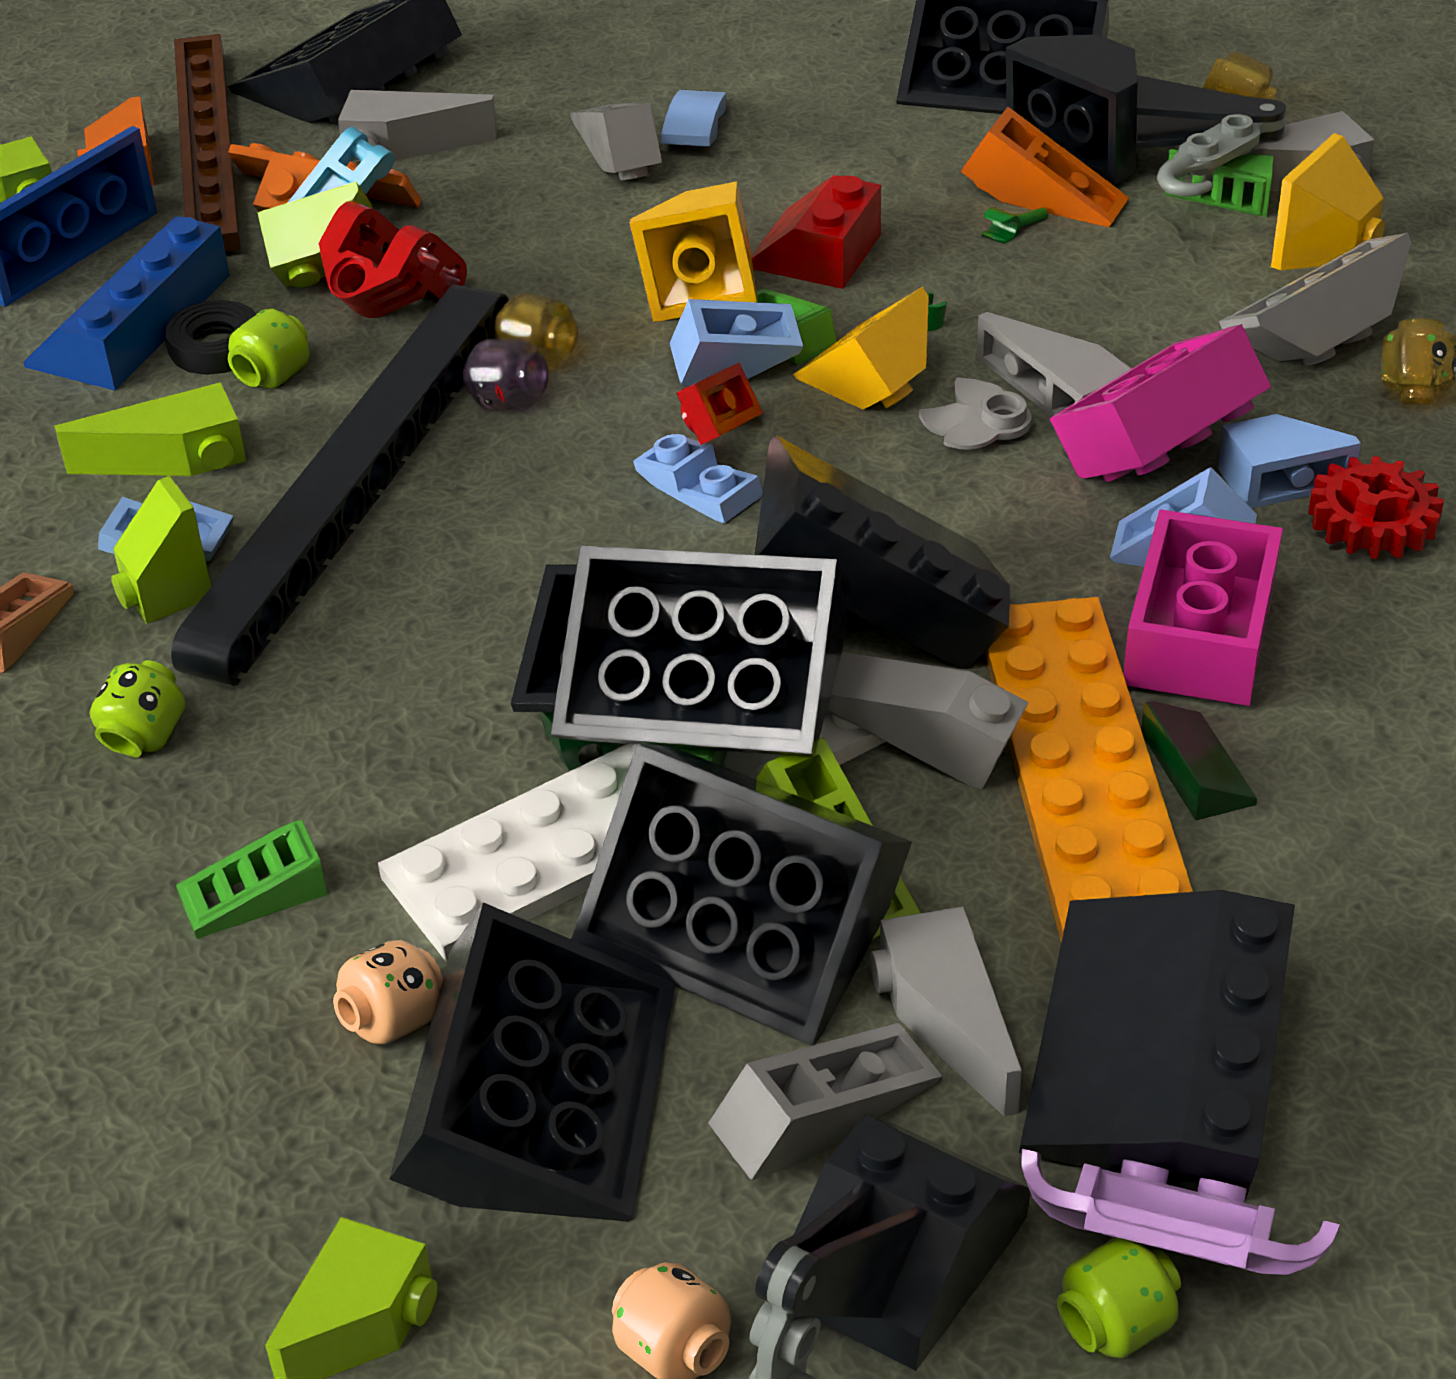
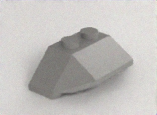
[1219,233,1411,365]

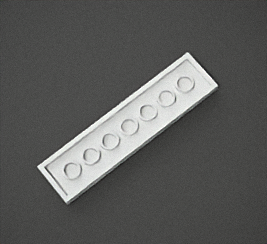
[378,710,886,962]

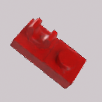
[676,362,763,445]

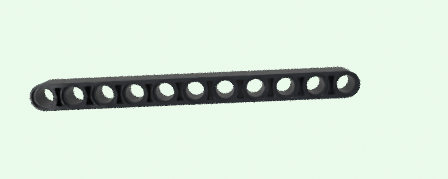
[171,284,510,686]

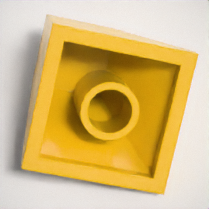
[1271,133,1385,270]
[629,181,758,322]
[793,286,929,410]

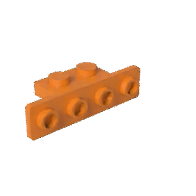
[227,143,422,212]

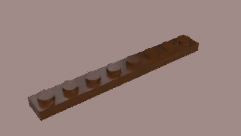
[174,34,241,252]

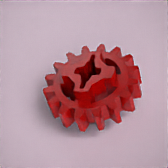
[1308,456,1444,559]

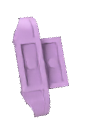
[1021,1149,1340,1275]

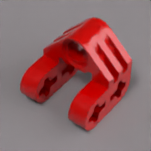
[318,200,467,318]

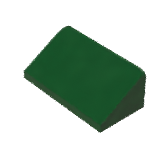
[1141,701,1257,821]

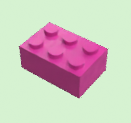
[1049,324,1271,482]
[1123,509,1283,706]

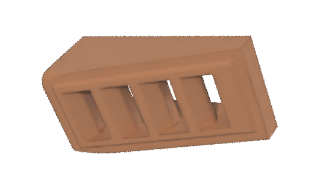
[0,572,74,673]

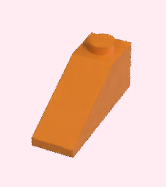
[960,107,1130,227]

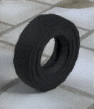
[165,300,256,375]

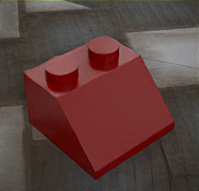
[752,175,882,289]

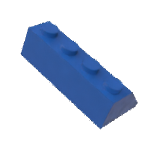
[0,126,157,307]
[24,216,230,391]

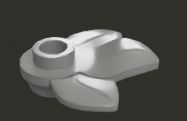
[919,377,1032,450]

